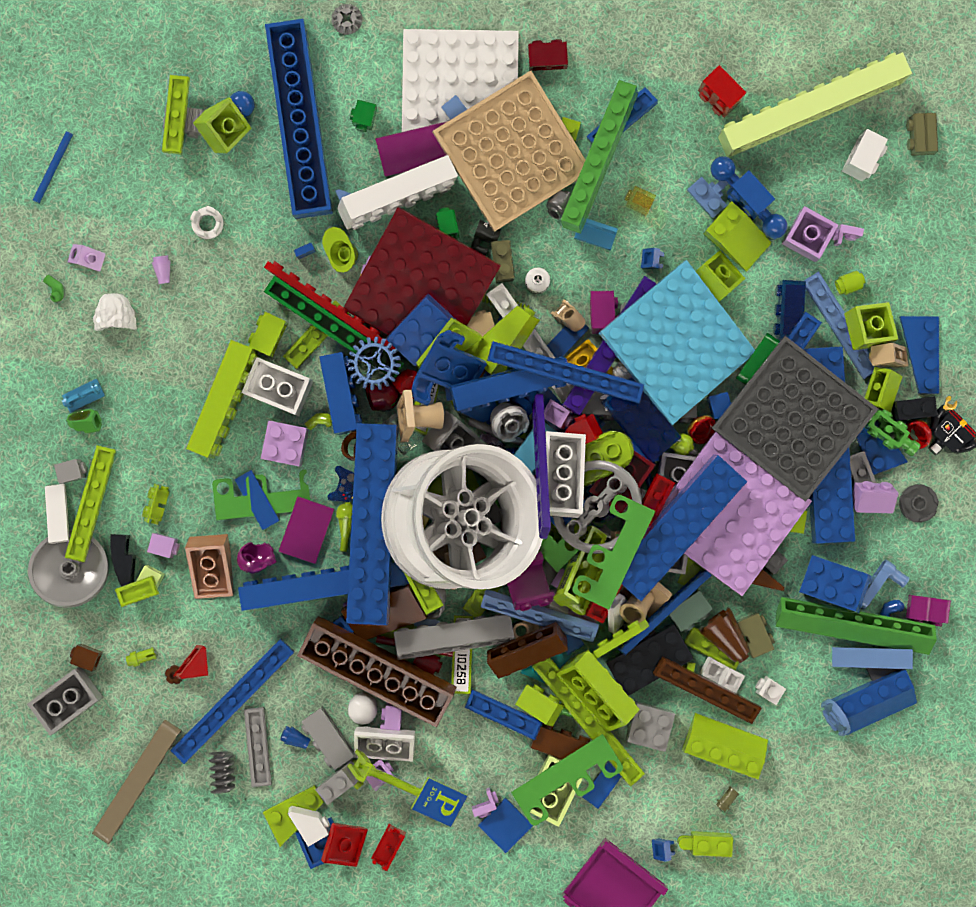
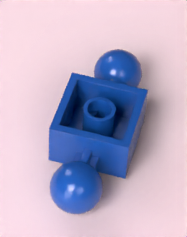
[710,156,787,239]

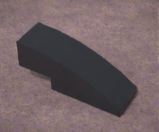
[110,534,136,587]

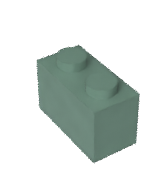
[669,589,713,632]

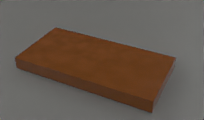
[341,584,428,640]

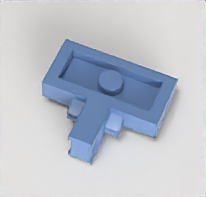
[687,177,728,219]

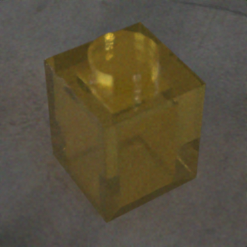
[624,186,656,216]

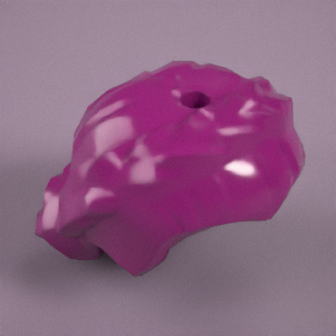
[237,542,277,574]

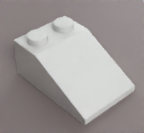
[242,357,314,416]

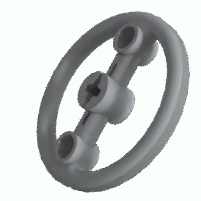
[553,460,642,554]

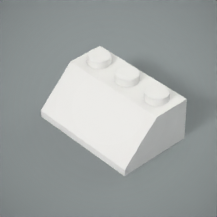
[354,726,415,762]

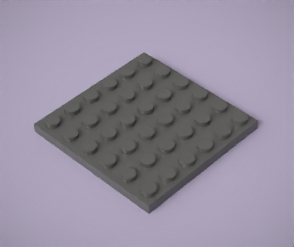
[711,336,878,502]

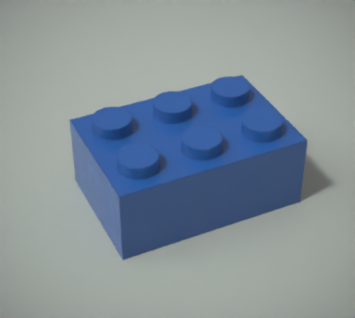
[386,294,456,366]
[799,555,872,613]

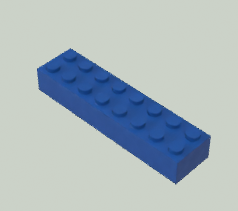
[621,455,747,601]

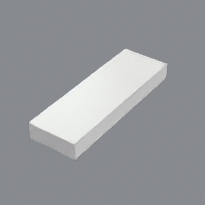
[45,484,70,544]

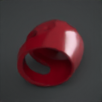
[365,380,399,412]

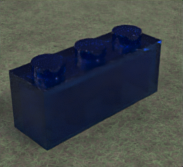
[773,280,806,340]

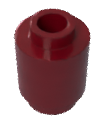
[413,655,443,675]

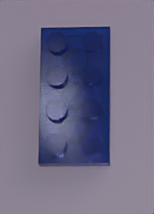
[601,377,681,462]

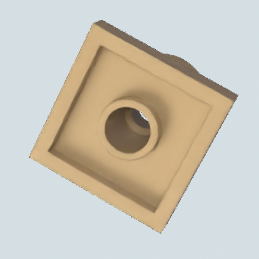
[397,390,444,442]
[619,582,672,624]

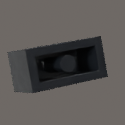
[892,396,938,422]

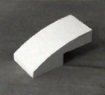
[699,657,745,693]

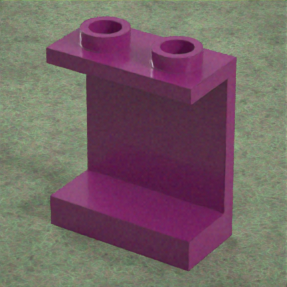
[507,552,554,611]

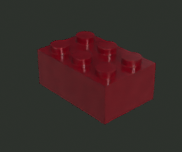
[589,451,655,513]

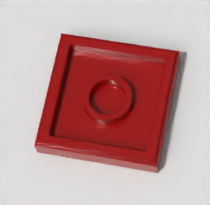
[321,823,368,867]

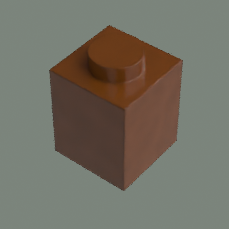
[70,644,103,672]

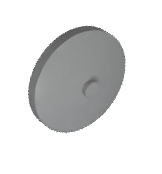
[28,531,109,608]

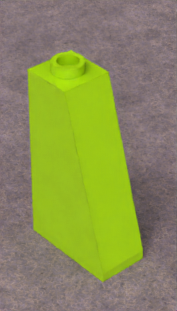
[466,305,540,375]

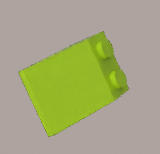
[703,201,772,272]

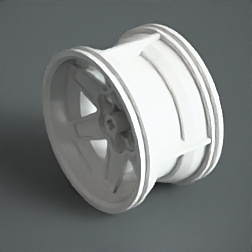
[381,444,543,589]

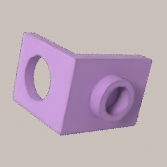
[68,244,105,272]

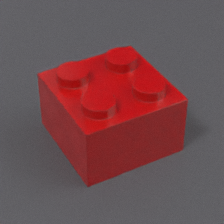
[698,65,747,118]

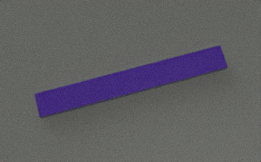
[532,394,551,539]

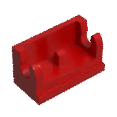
[371,824,406,871]

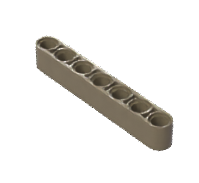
[92,720,182,844]

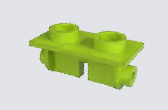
[142,483,170,525]

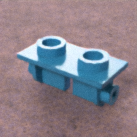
[62,379,105,413]

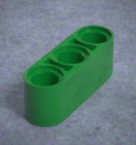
[736,333,780,385]

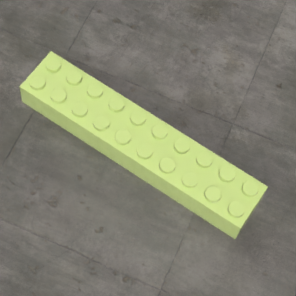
[718,52,912,157]

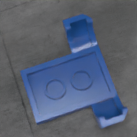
[412,330,487,406]

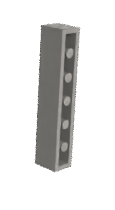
[394,613,514,660]

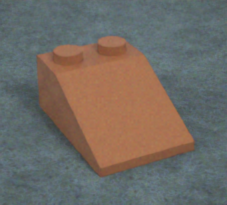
[185,534,234,599]

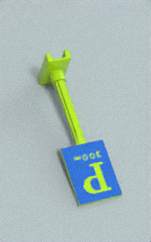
[347,749,467,827]

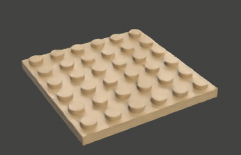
[432,71,585,232]

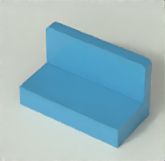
[574,219,618,250]

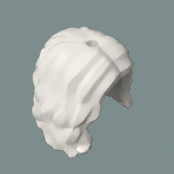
[93,293,137,331]

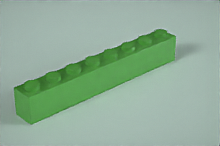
[561,80,638,234]
[776,597,937,655]

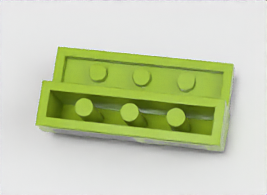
[553,525,607,616]

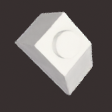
[288,806,330,847]

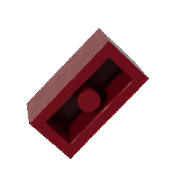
[528,39,568,71]

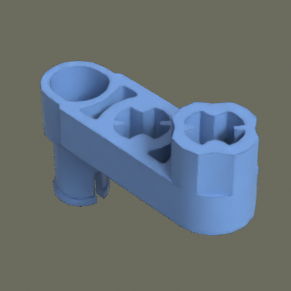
[861,560,910,610]

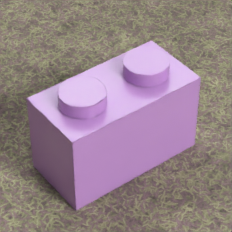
[852,481,899,513]

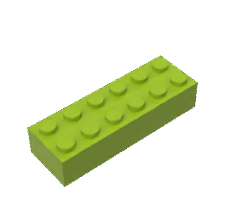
[186,340,259,459]

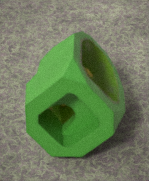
[66,409,102,433]

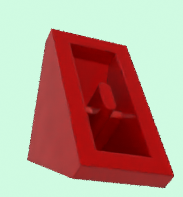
[173,645,208,679]

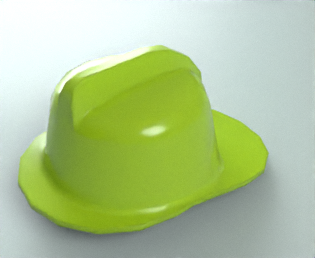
[322,227,358,273]

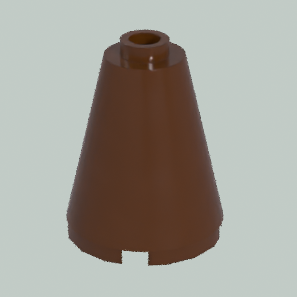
[698,607,750,663]

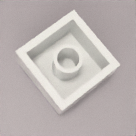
[842,129,888,181]

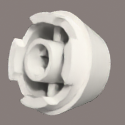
[490,402,529,442]

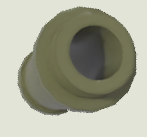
[716,786,740,812]

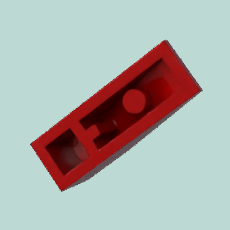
[565,413,603,444]

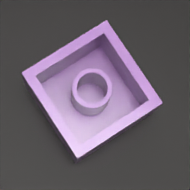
[782,206,838,262]
[261,421,309,467]

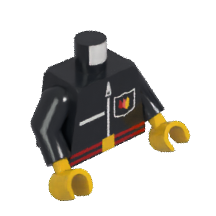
[928,396,976,455]

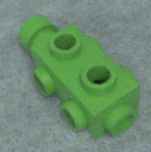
[865,409,921,456]

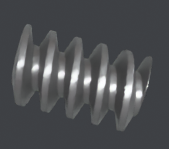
[208,751,235,794]

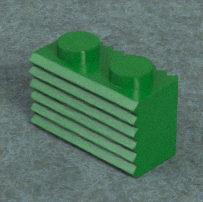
[436,207,460,239]

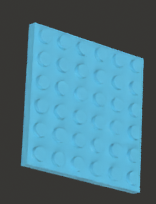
[599,260,755,425]

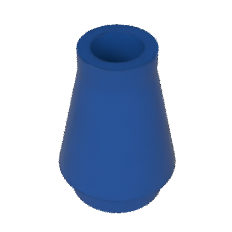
[280,726,310,749]

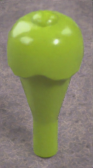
[645,427,694,456]
[336,502,353,552]

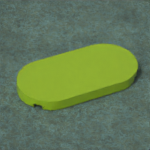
[584,431,634,487]

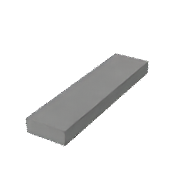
[244,707,272,787]

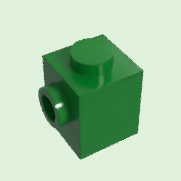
[350,99,377,132]

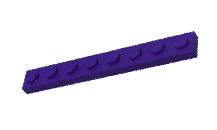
[562,276,656,416]

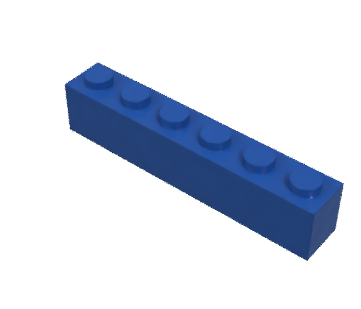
[449,357,567,413]

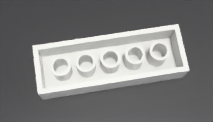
[337,155,458,230]

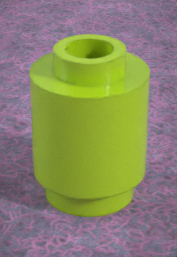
[835,270,866,295]

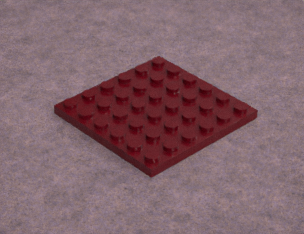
[344,207,501,335]

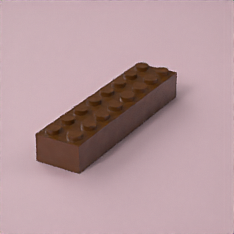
[297,616,457,728]

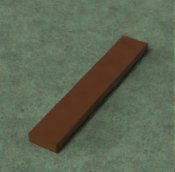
[653,656,762,724]

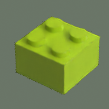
[844,302,898,350]

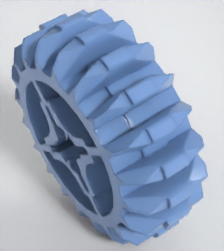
[348,337,401,390]

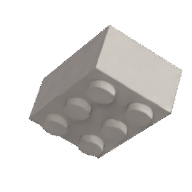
[27,667,104,736]

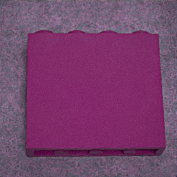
[562,838,668,907]

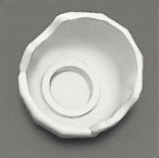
[348,692,377,725]

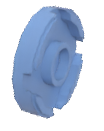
[821,699,851,736]

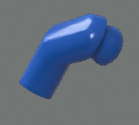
[880,600,904,617]

